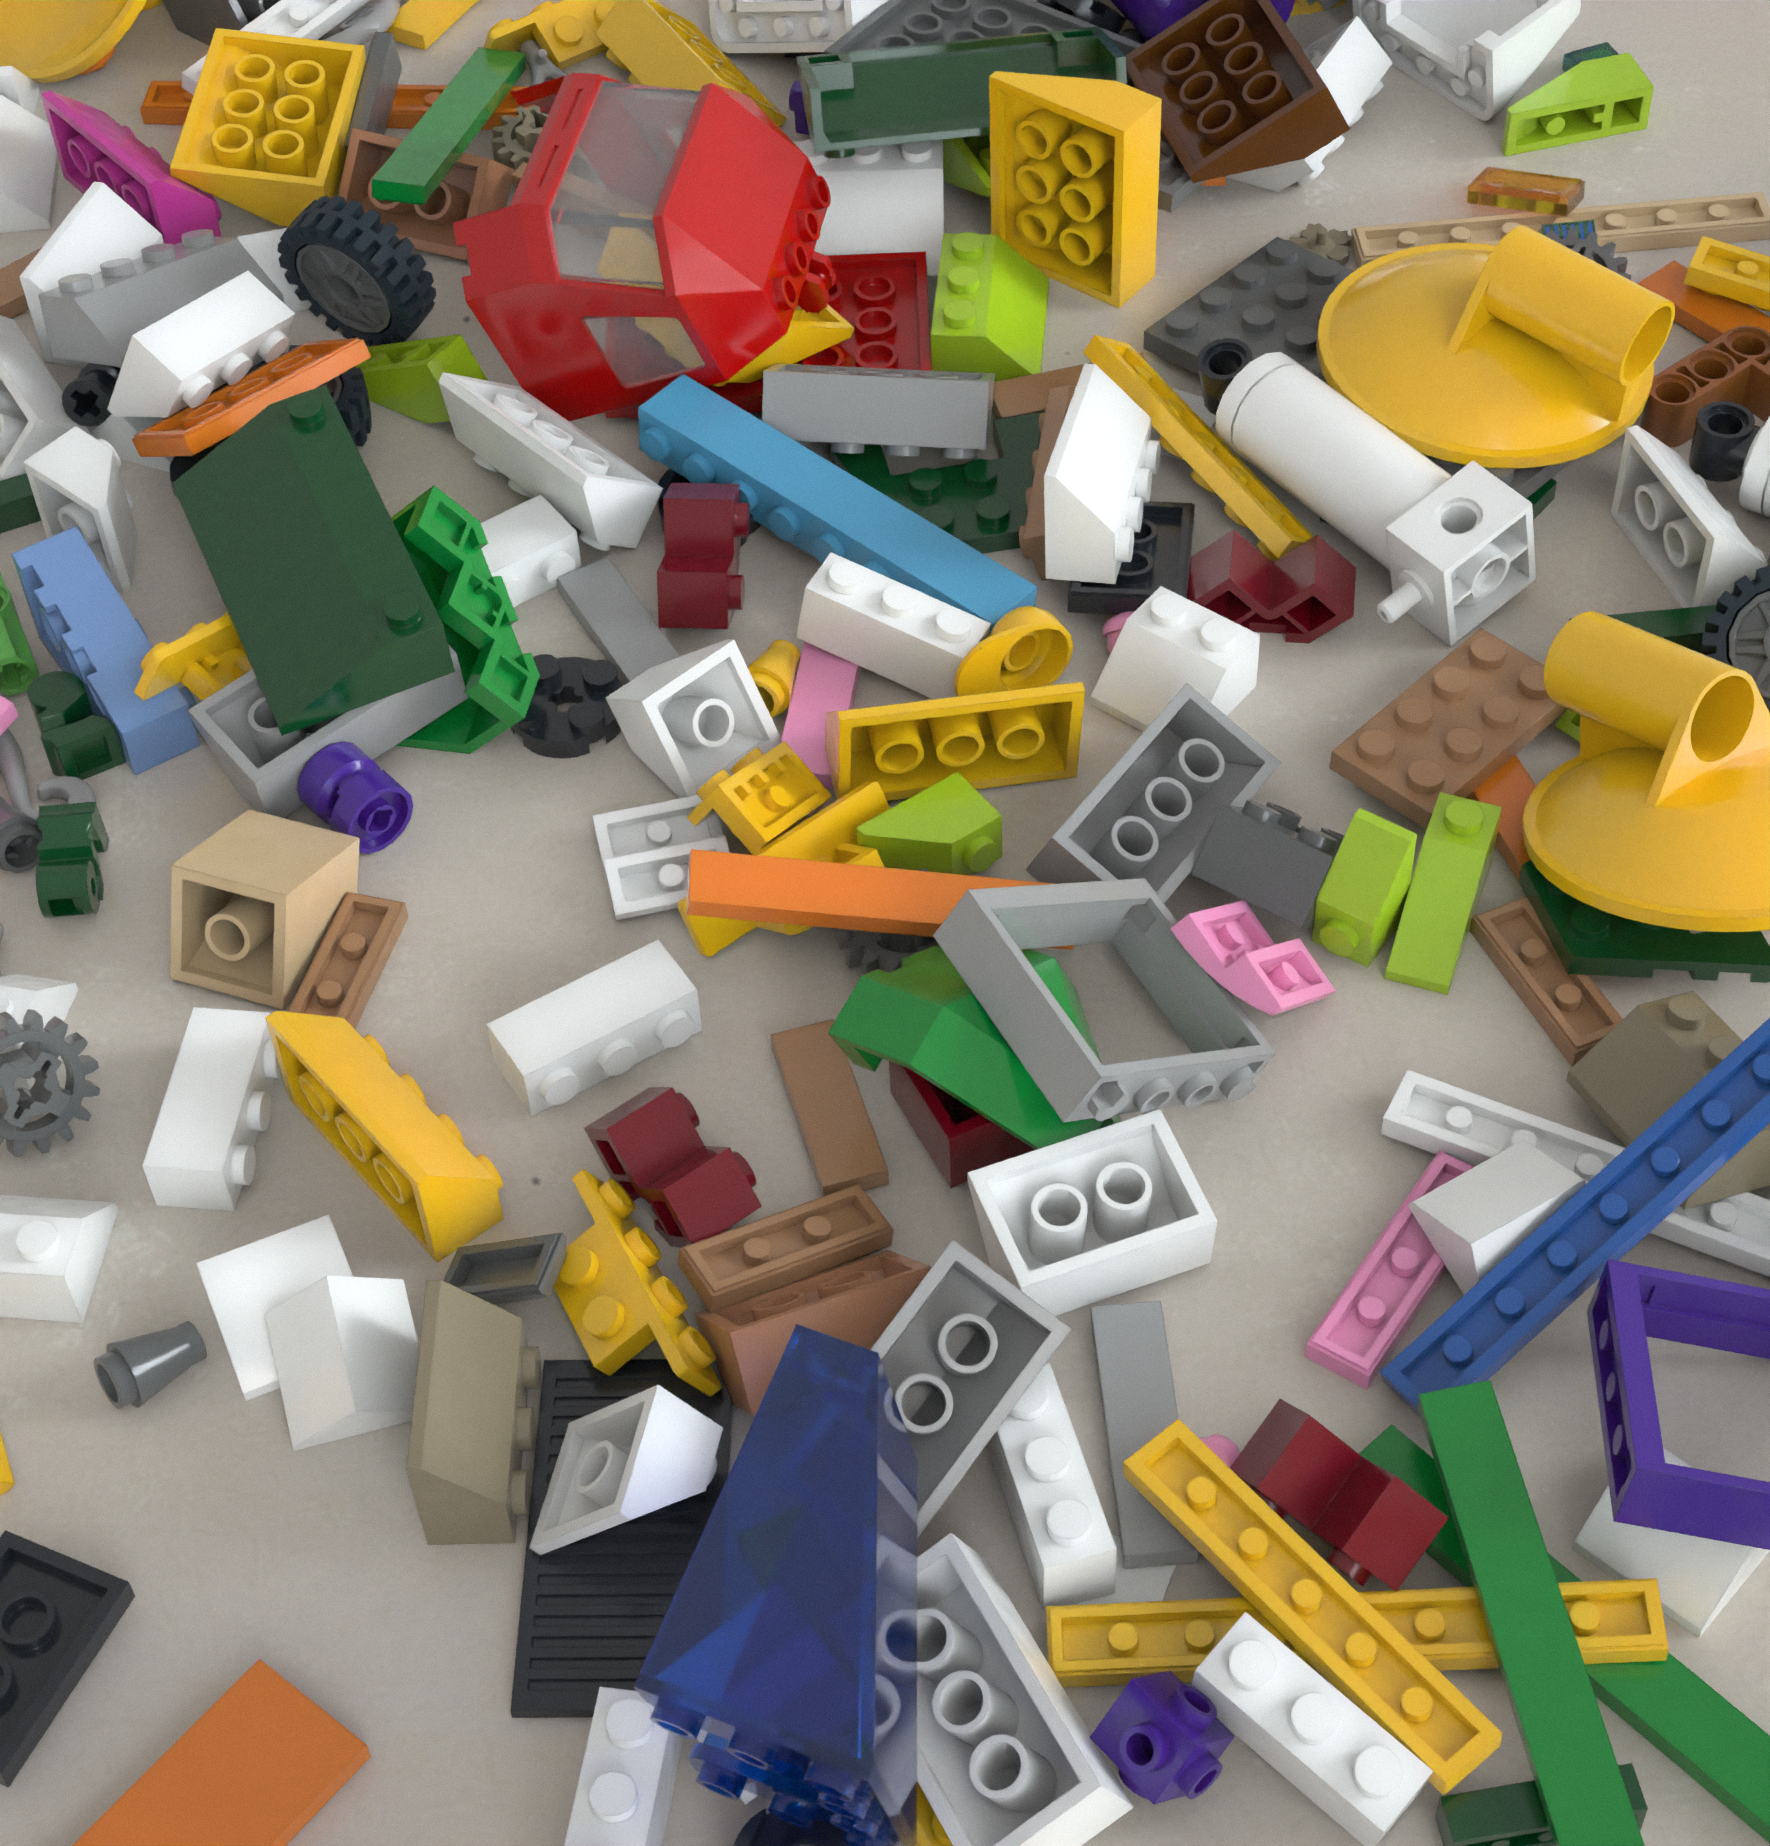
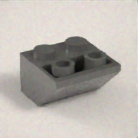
[1191,799,1344,928]

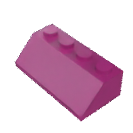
[41,90,222,245]

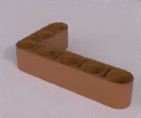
[1640,325,1770,448]

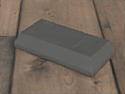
[443,1233,567,1305]

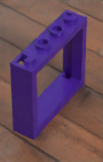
[1587,1259,1770,1550]

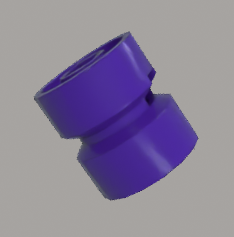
[297,741,413,854]

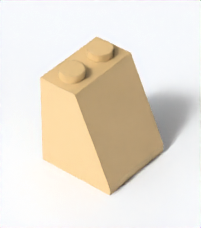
[170,809,360,1009]

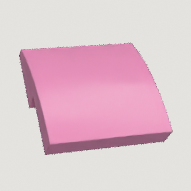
[1170,900,1336,1016]

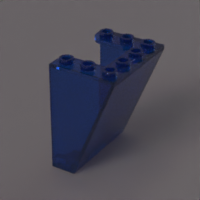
[634,1324,918,1846]

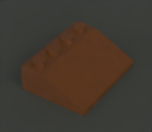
[1126,0,1350,183]

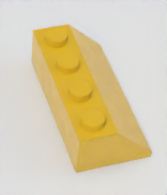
[595,0,787,137]
[825,682,1085,801]
[265,1010,504,1263]

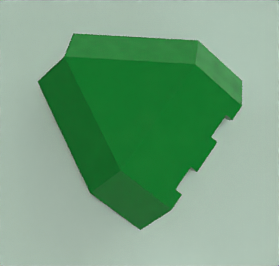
[391,485,540,754]
[828,945,1122,1150]

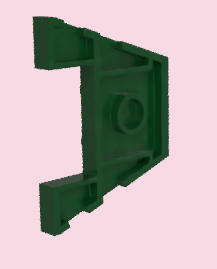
[830,412,1041,554]
[1518,860,1770,983]

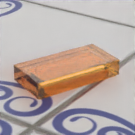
[1467,167,1585,217]

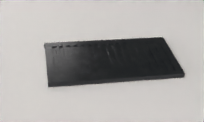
[510,1359,733,1718]

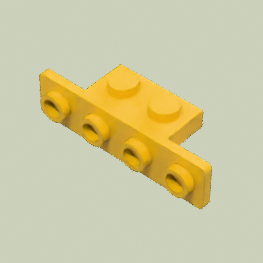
[483,0,617,70]
[134,612,252,701]
[677,781,890,957]
[553,1169,722,1397]

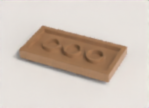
[1329,628,1566,830]

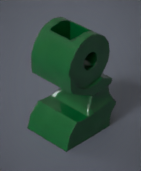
[27,671,126,780]
[36,802,109,918]

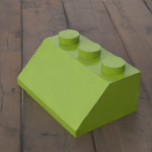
[931,232,1049,382]

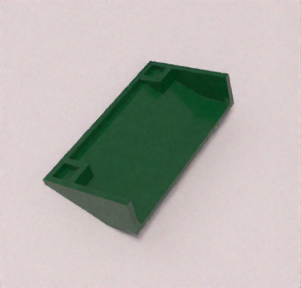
[797,26,1127,158]
[172,385,455,736]

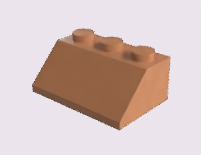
[338,128,514,262]
[695,1250,931,1420]

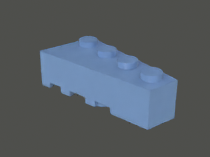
[11,526,200,775]

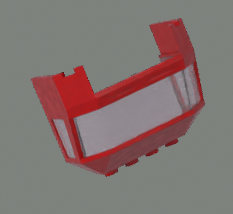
[453,73,836,421]

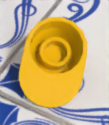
[954,605,1074,696]

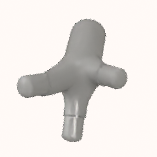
[521,40,568,86]

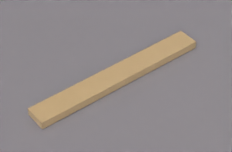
[1351,192,1770,268]

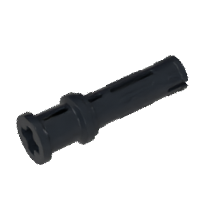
[62,363,121,427]

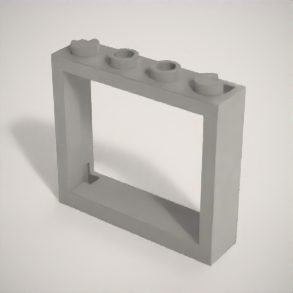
[933,878,1276,1123]

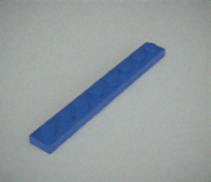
[1380,1018,1770,1418]

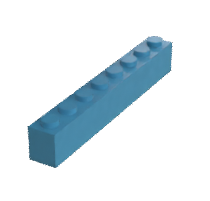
[638,374,1037,636]

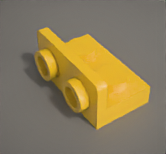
[687,741,832,854]

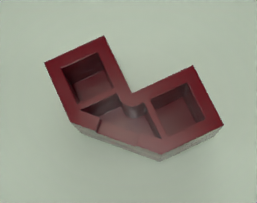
[657,483,750,629]
[1186,529,1356,644]
[584,1087,762,1248]
[1230,1399,1449,1592]

